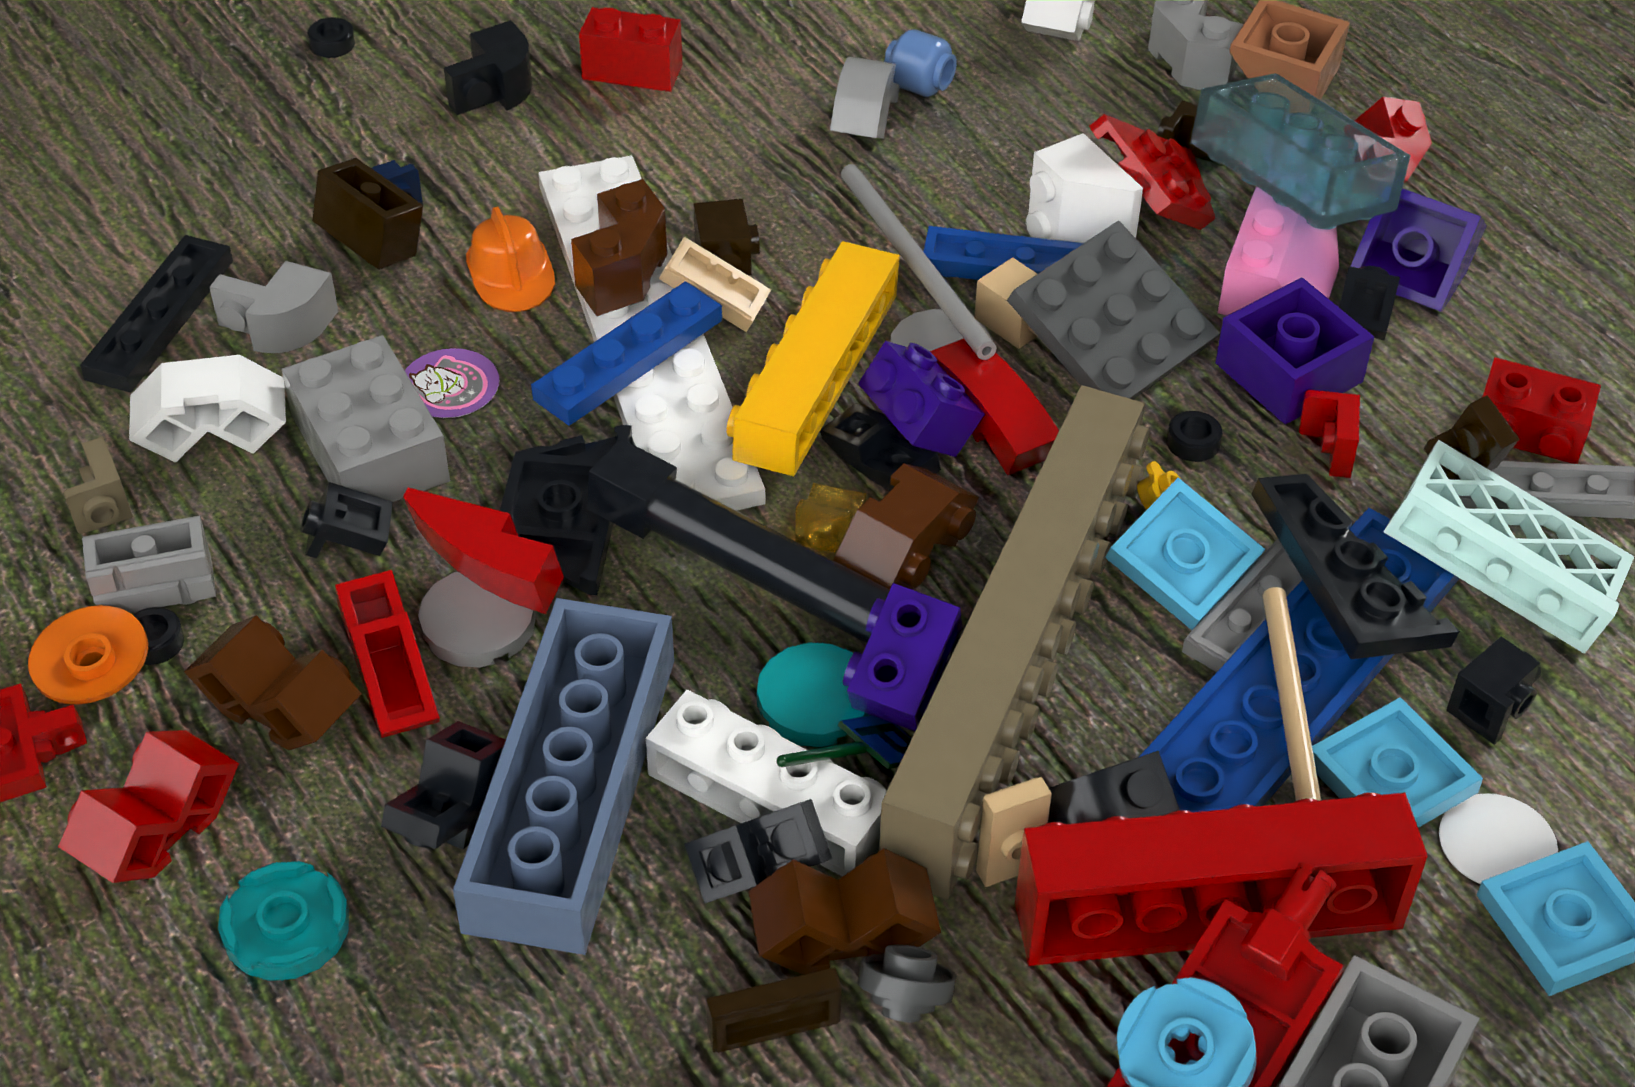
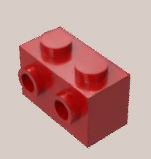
[579,7,683,92]
[1483,357,1601,464]

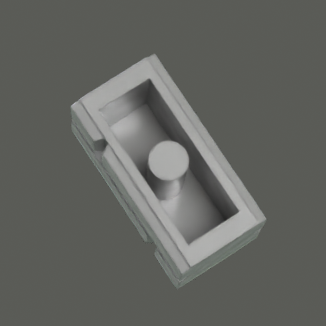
[82,515,216,614]

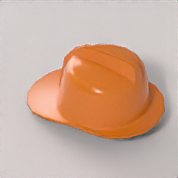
[466,206,555,312]

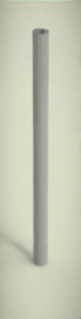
[841,164,997,360]

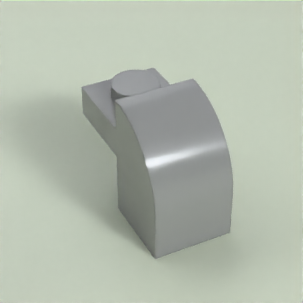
[830,56,900,139]
[209,261,338,353]

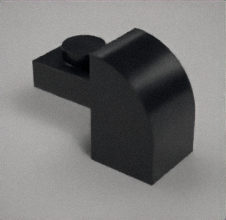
[444,20,532,115]
[381,721,506,849]
[1048,751,1180,824]

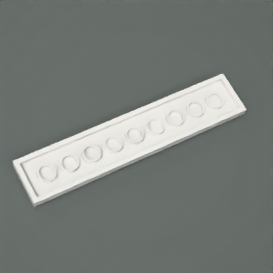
[538,155,766,510]

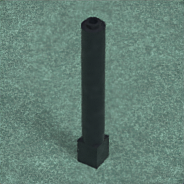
[587,438,965,675]

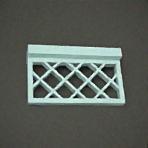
[1383,440,1634,654]

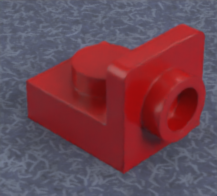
[1299,390,1360,478]

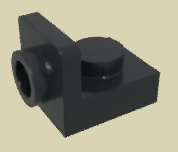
[1339,266,1400,340]
[300,482,393,558]

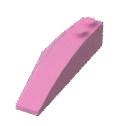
[1218,128,1339,316]

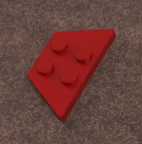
[1089,114,1216,230]

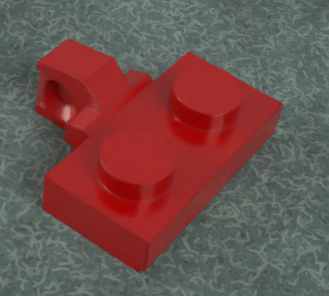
[0,683,87,803]

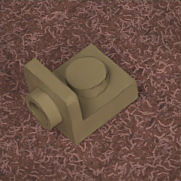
[63,436,133,534]

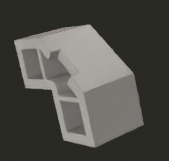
[1148,0,1244,95]

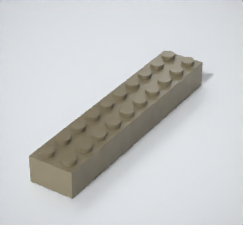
[879,385,1150,900]

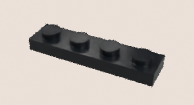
[80,235,233,393]

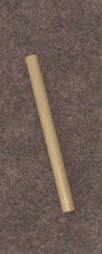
[1263,587,1321,801]

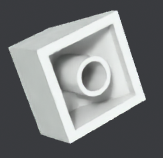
[1026,133,1143,243]

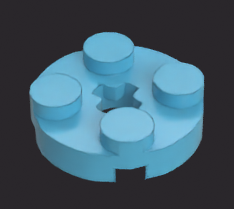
[1117,978,1257,1087]

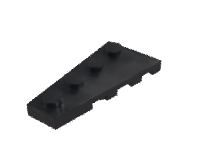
[1252,474,1460,659]

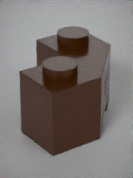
[571,179,667,316]
[833,464,979,590]
[184,615,362,750]
[748,848,941,975]

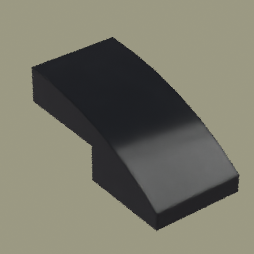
[820,403,941,491]
[684,799,832,904]

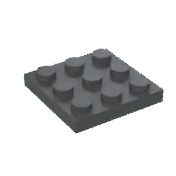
[1007,220,1220,400]

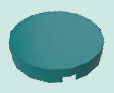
[757,642,871,747]
[218,861,349,981]

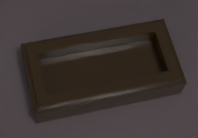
[706,967,842,1053]

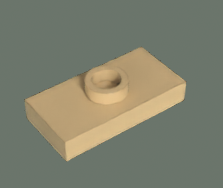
[659,237,771,332]
[976,777,1052,887]

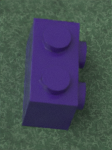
[858,341,985,457]
[843,583,962,731]

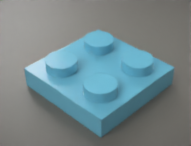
[1105,478,1265,630]
[1312,697,1483,828]
[1477,841,1635,996]

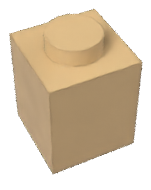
[974,257,1038,349]

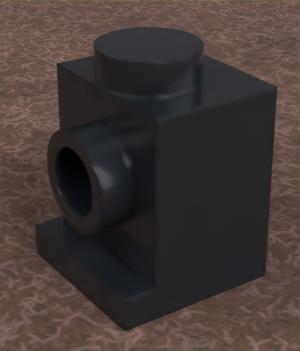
[1446,636,1541,745]

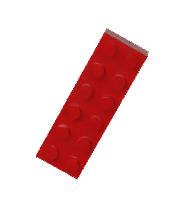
[1015,792,1428,966]

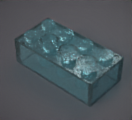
[1191,73,1411,230]

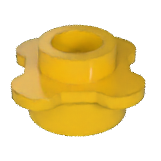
[1137,461,1181,510]

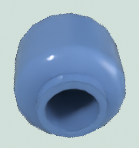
[884,29,957,97]

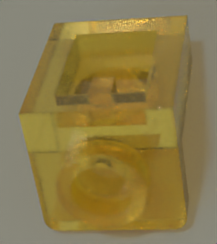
[795,483,866,553]

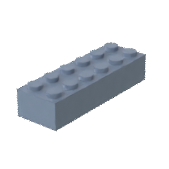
[453,598,674,955]

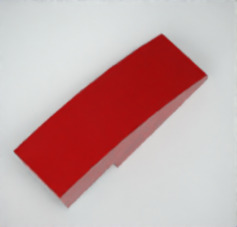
[929,338,1059,476]
[403,487,564,614]
[335,570,440,738]

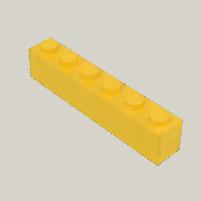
[726,241,900,477]

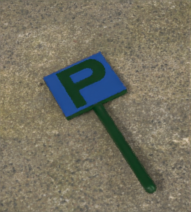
[776,715,912,769]

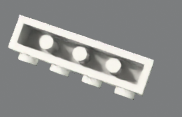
[646,690,887,876]

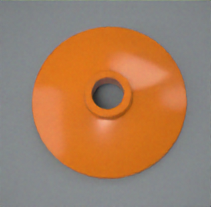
[28,605,148,705]

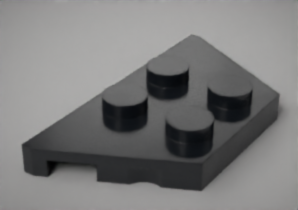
[499,425,632,596]

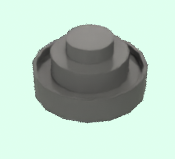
[858,944,957,1022]

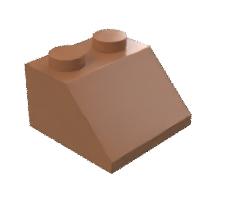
[1230,0,1350,118]

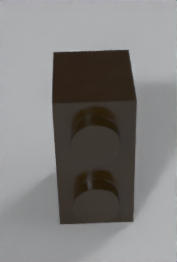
[312,158,423,270]

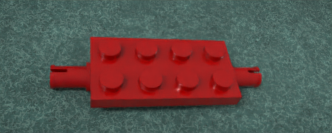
[1107,862,1344,1087]

